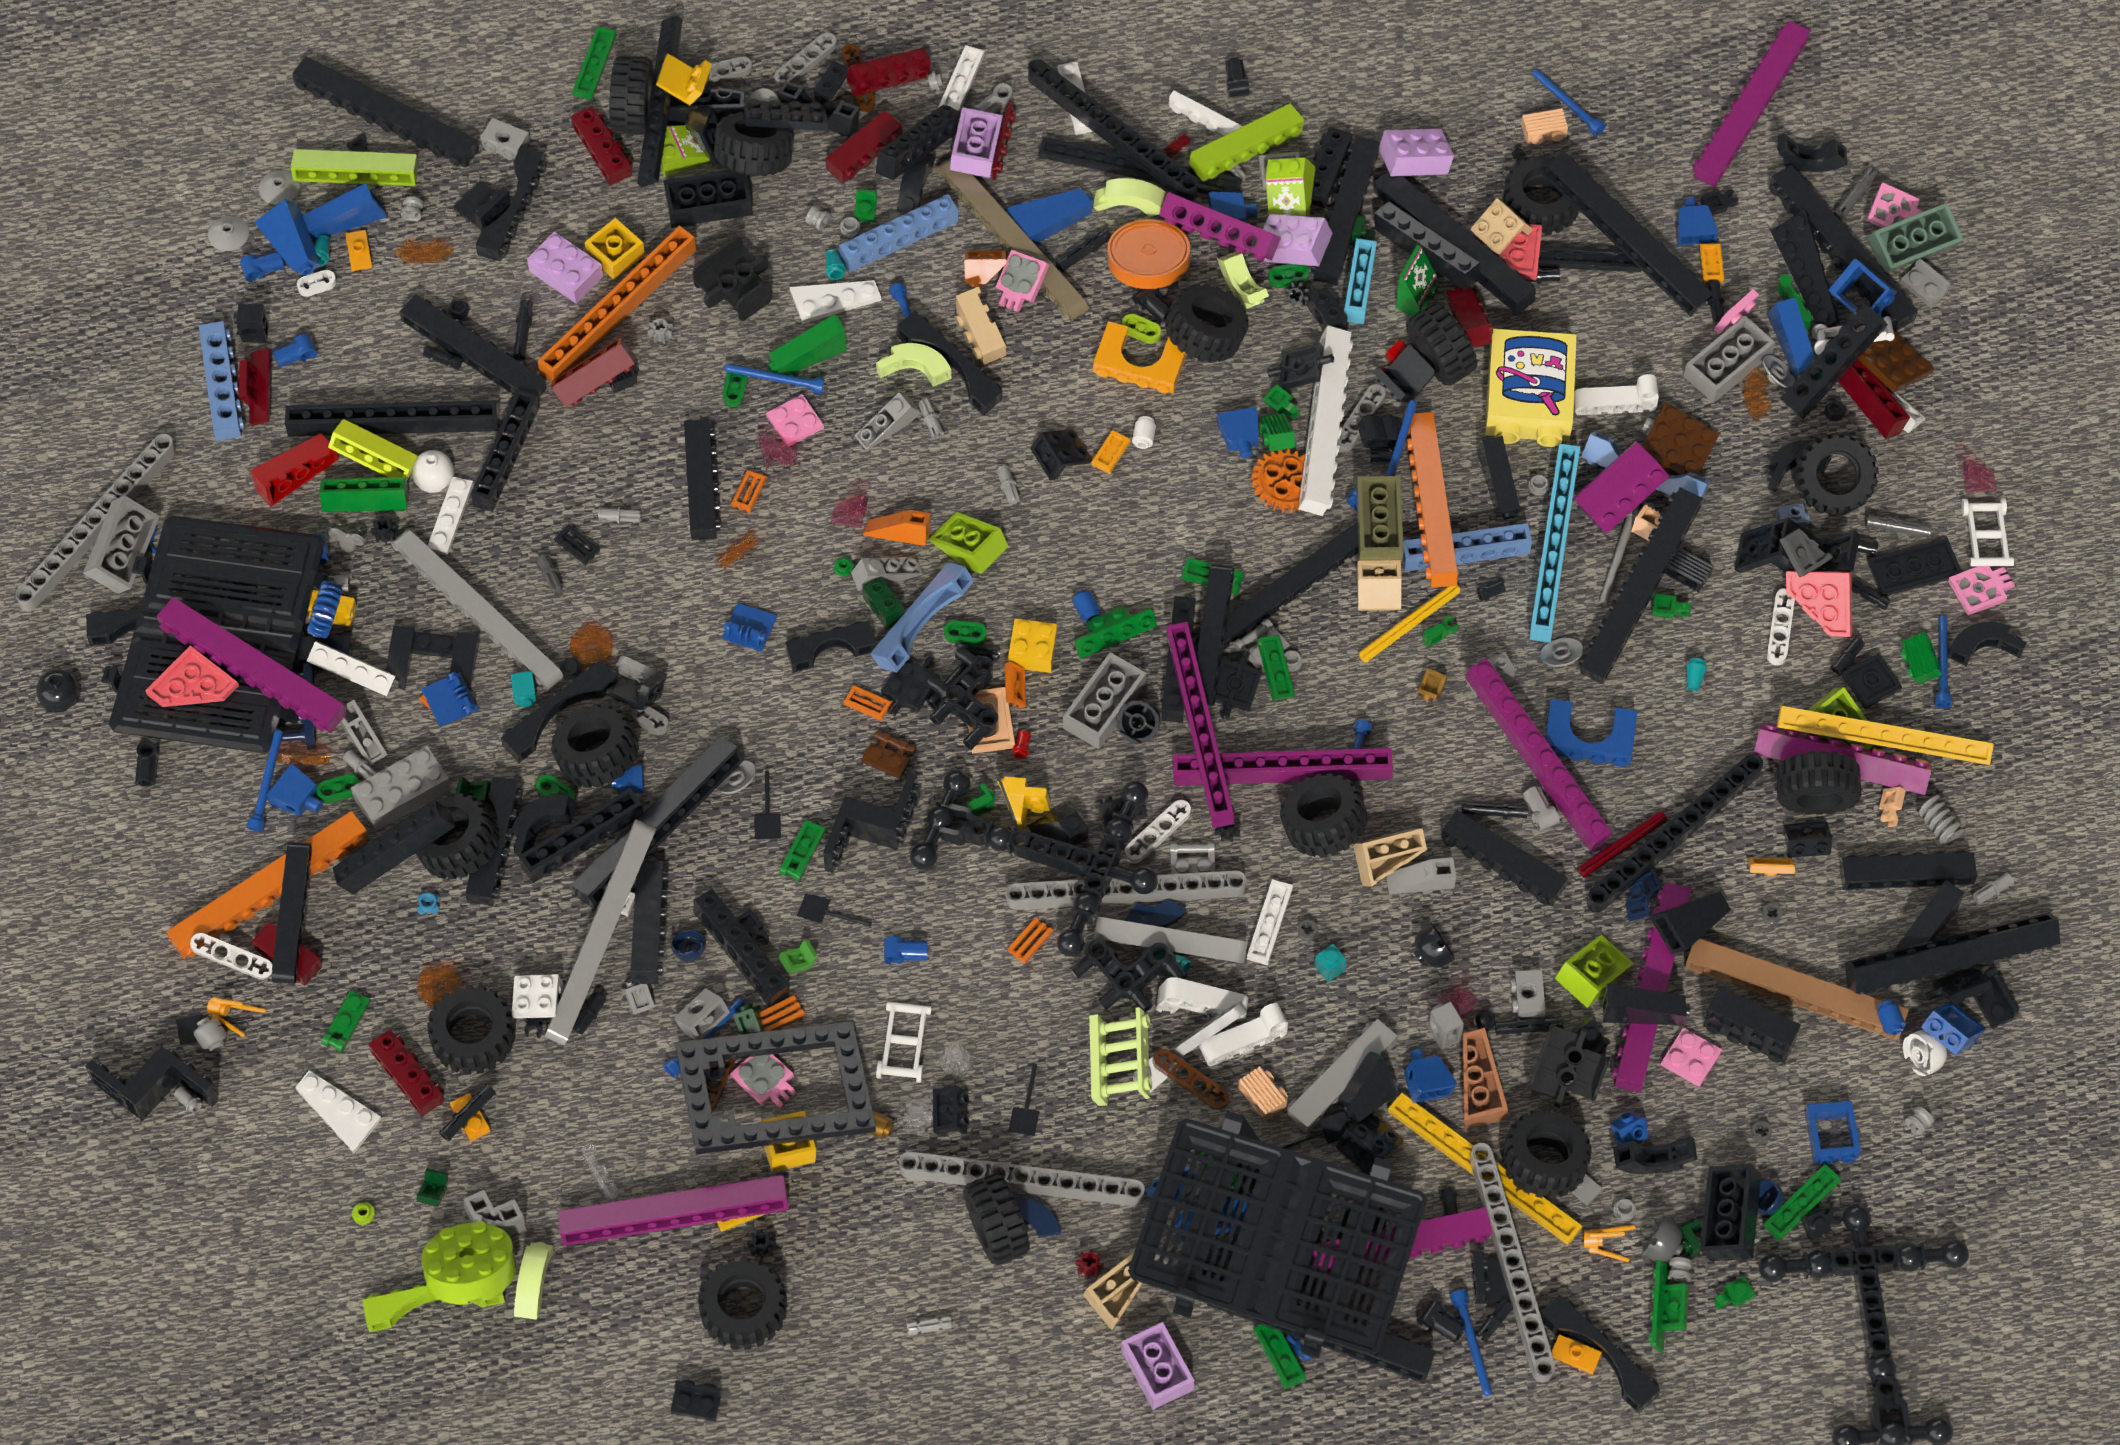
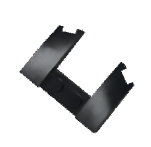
[386,625,480,690]

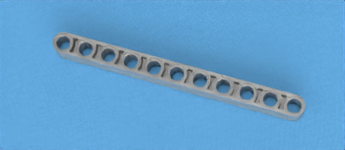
[16,434,176,612]
[391,529,564,691]
[544,819,656,1046]
[1006,871,1246,910]
[1470,1143,1555,1383]
[899,1152,1145,1206]

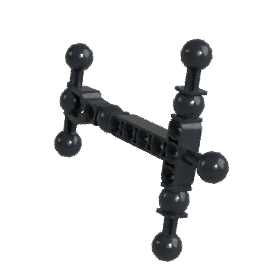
[910,770,1158,957]
[1759,1204,1969,1445]

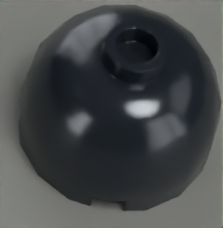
[36,669,80,713]
[1116,699,1161,743]
[1414,923,1455,968]

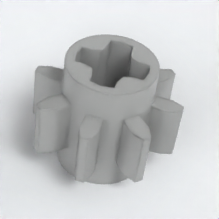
[648,317,673,344]

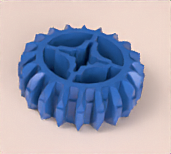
[307,580,343,639]

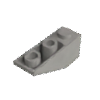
[854,392,921,450]
[851,556,923,591]
[1386,857,1456,894]

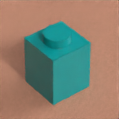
[511,671,537,707]
[1315,944,1347,982]

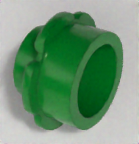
[833,557,854,577]

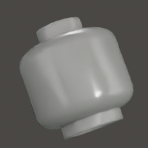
[194,1017,227,1052]

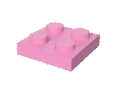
[1714,289,1759,335]
[766,394,824,447]
[1661,1028,1722,1087]

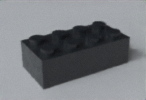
[663,170,753,228]
[1703,987,1801,1064]
[1700,1164,1761,1261]

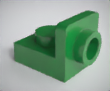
[854,189,877,222]
[966,783,996,816]

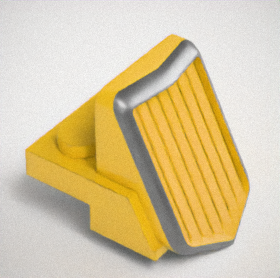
[997,777,1051,831]

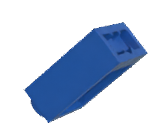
[1828,258,1897,316]
[1921,1002,1986,1055]
[1805,1101,1861,1165]

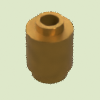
[869,1110,894,1140]

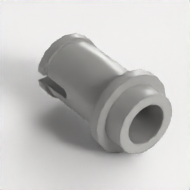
[174,1086,202,1113]

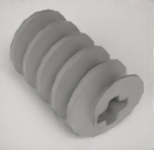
[1919,795,1965,845]

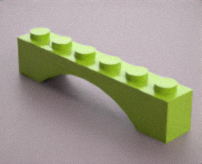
[362,1284,505,1332]

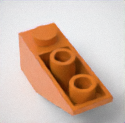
[863,510,931,546]

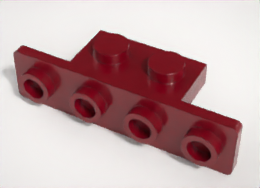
[992,103,1016,180]
[237,348,271,426]

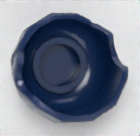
[670,929,706,962]
[1758,1179,1784,1216]

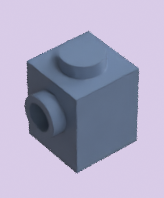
[1776,503,1810,529]

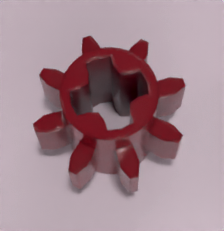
[1075,1249,1104,1280]

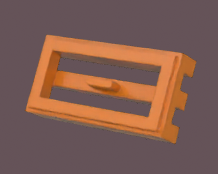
[731,470,767,513]
[1005,661,1026,708]
[843,685,892,721]
[1008,917,1053,964]
[758,995,805,1032]

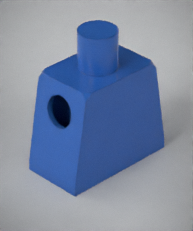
[1208,192,1257,233]
[1677,198,1718,246]
[1217,407,1259,458]
[267,764,323,816]
[1404,1049,1457,1103]

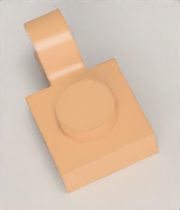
[1879,786,1906,827]

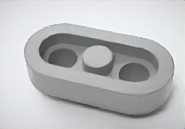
[616,656,656,684]

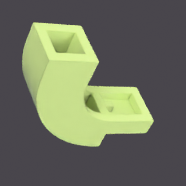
[1093,178,1167,217]
[1217,251,1268,309]
[876,343,952,387]
[514,1242,554,1319]

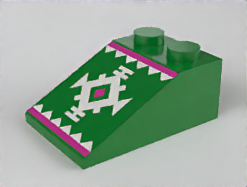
[1396,245,1438,316]

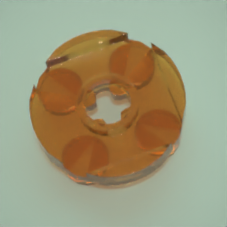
[569,625,613,667]
[417,965,462,1008]

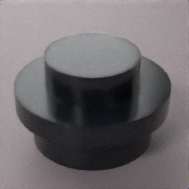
[448,299,469,320]
[1824,401,1846,421]
[560,657,581,679]
[1473,1009,1495,1031]

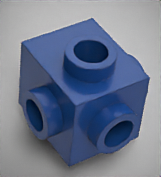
[1609,1111,1649,1144]

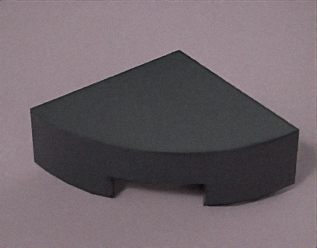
[347,133,367,152]

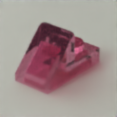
[758,434,797,471]
[1963,459,1997,493]
[830,494,868,528]
[1436,985,1479,1019]

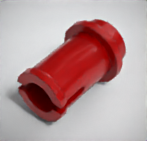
[1012,730,1031,759]

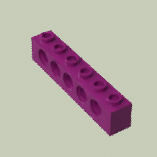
[1159,192,1281,262]

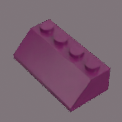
[1573,441,1669,534]

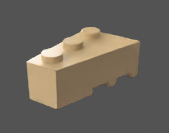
[954,286,1006,365]
[1353,828,1427,887]
[1083,1253,1143,1330]

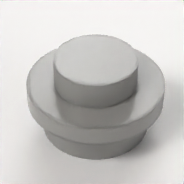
[928,71,943,91]
[840,217,860,237]
[1528,475,1550,496]
[1284,650,1302,672]
[1613,1199,1636,1221]

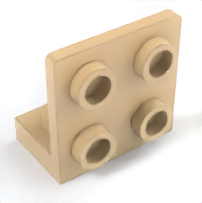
[1471,198,1533,255]

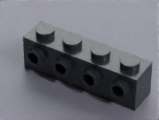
[1311,126,1353,208]

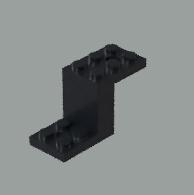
[1734,517,1860,573]
[823,773,921,873]
[85,1046,218,1121]

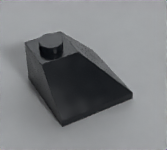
[685,107,720,165]
[1027,804,1088,850]

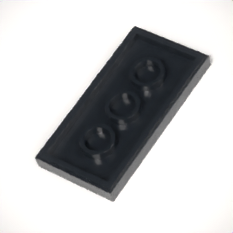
[1867,538,1962,597]

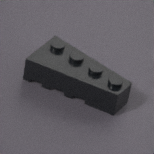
[667,85,745,126]

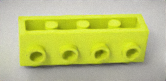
[328,419,418,480]

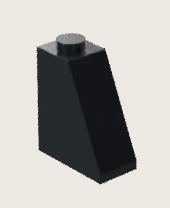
[1338,1051,1399,1122]

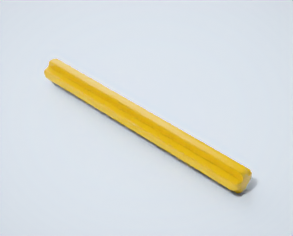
[1359,585,1460,663]

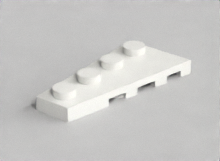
[789,280,881,324]
[295,1070,381,1153]

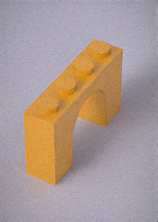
[1093,321,1187,394]

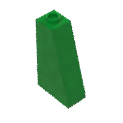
[767,314,846,375]

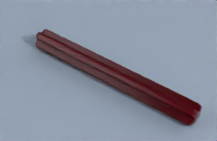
[1577,811,1667,878]

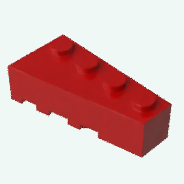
[250,434,339,507]

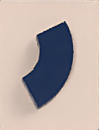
[1626,870,1663,922]
[1125,899,1186,927]
[1014,1197,1061,1238]

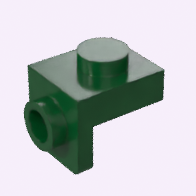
[455,777,491,804]
[417,1168,448,1207]
[1680,1219,1702,1258]

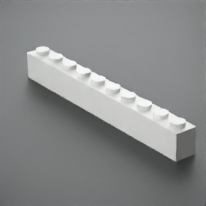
[1298,326,1353,516]

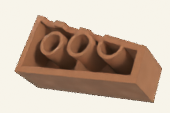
[1463,1028,1509,1129]

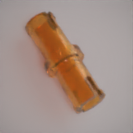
[716,534,758,570]

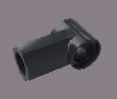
[1225,57,1249,97]
[1132,289,1171,323]
[135,740,159,787]
[1416,1301,1466,1343]

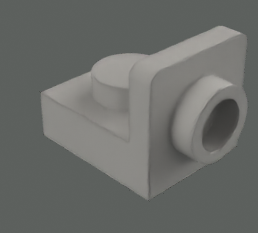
[621,981,655,1015]

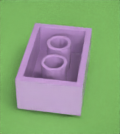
[950,107,1003,178]
[1379,129,1454,176]
[1263,214,1333,266]
[527,232,603,304]
[1121,1322,1194,1410]

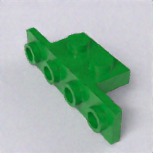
[1074,606,1157,659]
[1649,1260,1689,1353]

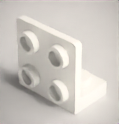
[512,974,564,1019]

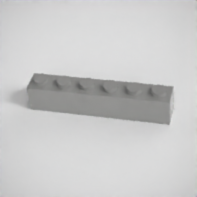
[1287,1019,1398,1134]

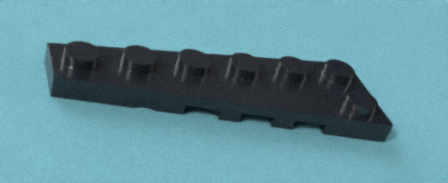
[1770,209,1840,328]

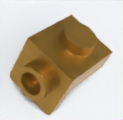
[1416,668,1448,702]

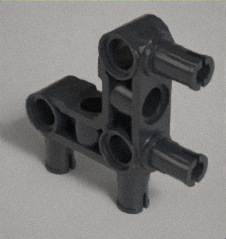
[927,646,999,750]
[1070,939,1187,1012]

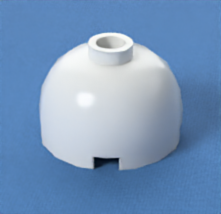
[412,450,455,493]
[1903,1030,1947,1076]

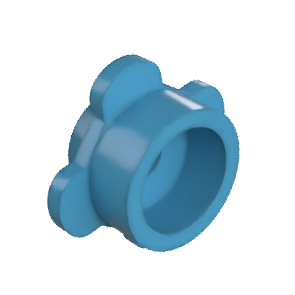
[417,893,439,915]

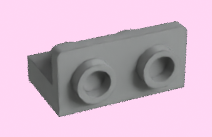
[1900,259,1950,308]

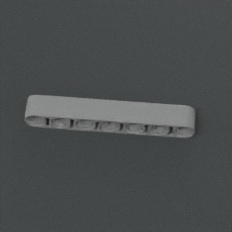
[1094,916,1248,963]

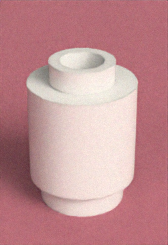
[1132,416,1156,449]

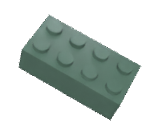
[1867,203,1964,274]

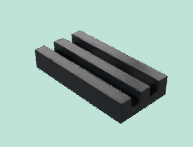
[554,525,600,566]

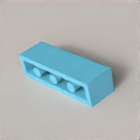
[1344,239,1377,324]

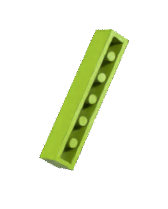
[1189,103,1305,181]
[291,149,418,186]

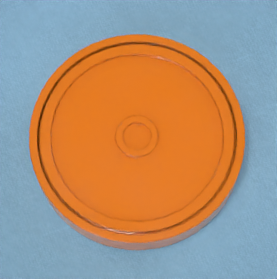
[1107,219,1190,289]

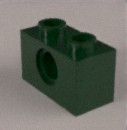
[862,577,904,630]

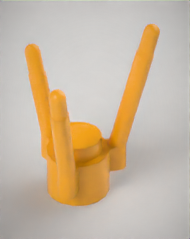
[207,996,266,1037]
[1584,1225,1636,1262]

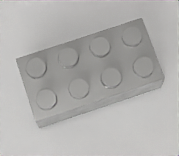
[1684,316,1775,403]
[83,495,160,594]
[1063,652,1147,749]
[351,746,451,831]

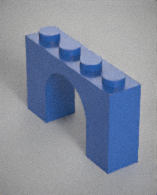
[1545,699,1637,767]

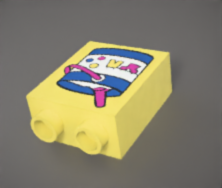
[1485,329,1576,447]

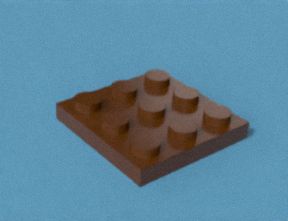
[1858,330,1935,393]
[1642,402,1720,475]

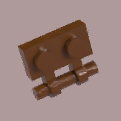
[861,730,917,779]

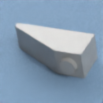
[340,700,388,766]

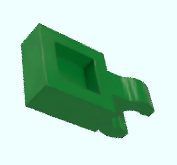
[1263,384,1300,420]
[1652,593,1691,619]
[1422,616,1459,648]
[1714,1276,1756,1309]

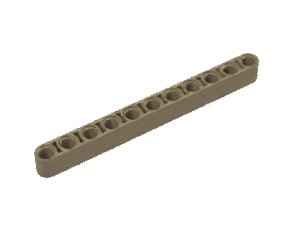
[936,158,1088,321]

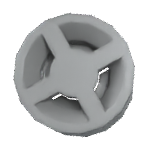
[401,196,424,221]
[805,205,831,231]
[1905,1107,1934,1135]
[1668,1257,1692,1283]

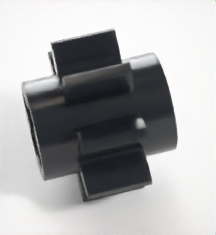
[1285,280,1311,306]
[371,516,398,544]
[1214,815,1241,842]
[747,1229,776,1259]

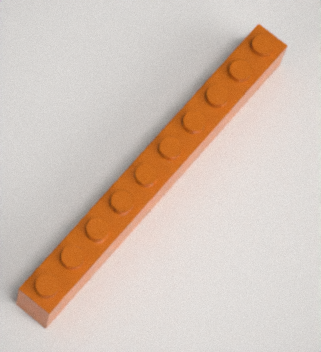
[538,226,696,383]
[1407,412,1458,588]
[166,811,369,959]

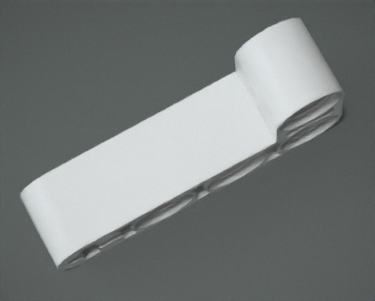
[1574,374,1659,415]
[1156,977,1248,1022]
[1199,1003,1288,1066]

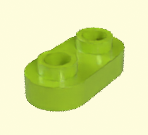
[1122,314,1161,344]

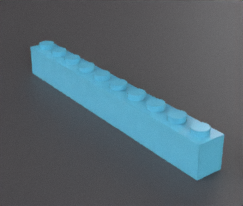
[1529,444,1580,643]

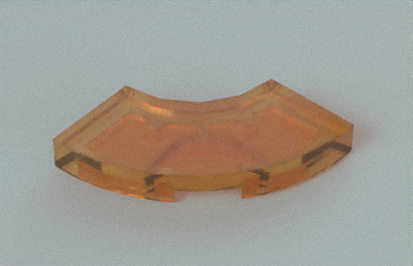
[395,238,454,264]
[1744,368,1772,422]
[268,752,330,765]

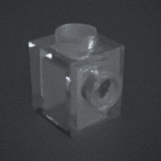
[939,1041,971,1079]
[903,1099,933,1136]

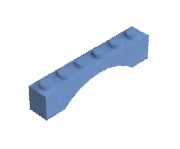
[1581,431,1711,499]
[870,563,974,673]

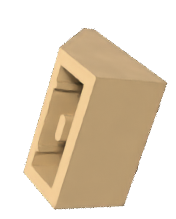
[1356,560,1401,611]

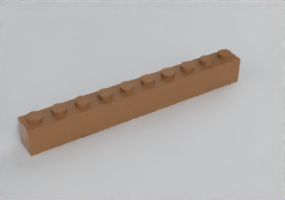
[1685,938,1909,1040]

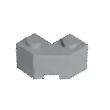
[463,1190,526,1236]

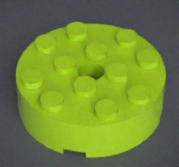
[421,1221,517,1305]

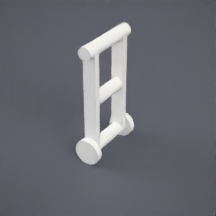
[1812,316,1894,355]
[1961,498,2014,566]
[876,1002,932,1083]

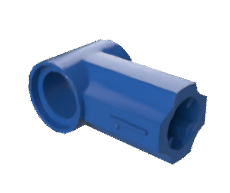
[240,251,285,282]
[272,334,317,368]
[884,936,927,964]

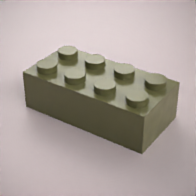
[1356,476,1404,563]

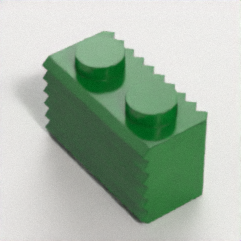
[1258,412,1295,452]
[1900,632,1943,685]

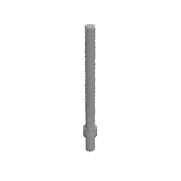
[1599,504,1640,606]

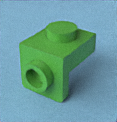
[778,940,817,975]

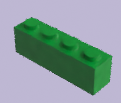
[319,477,409,513]

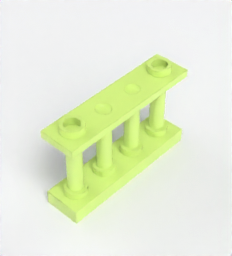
[1089,1007,1152,1106]

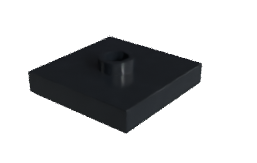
[1841,654,1902,709]

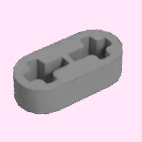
[631,707,669,735]

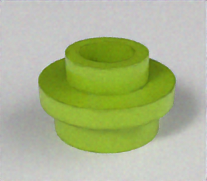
[352,1202,375,1225]

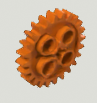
[1251,449,1305,513]

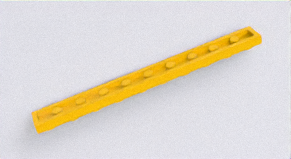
[1777,705,1994,765]
[1388,1093,1583,1246]

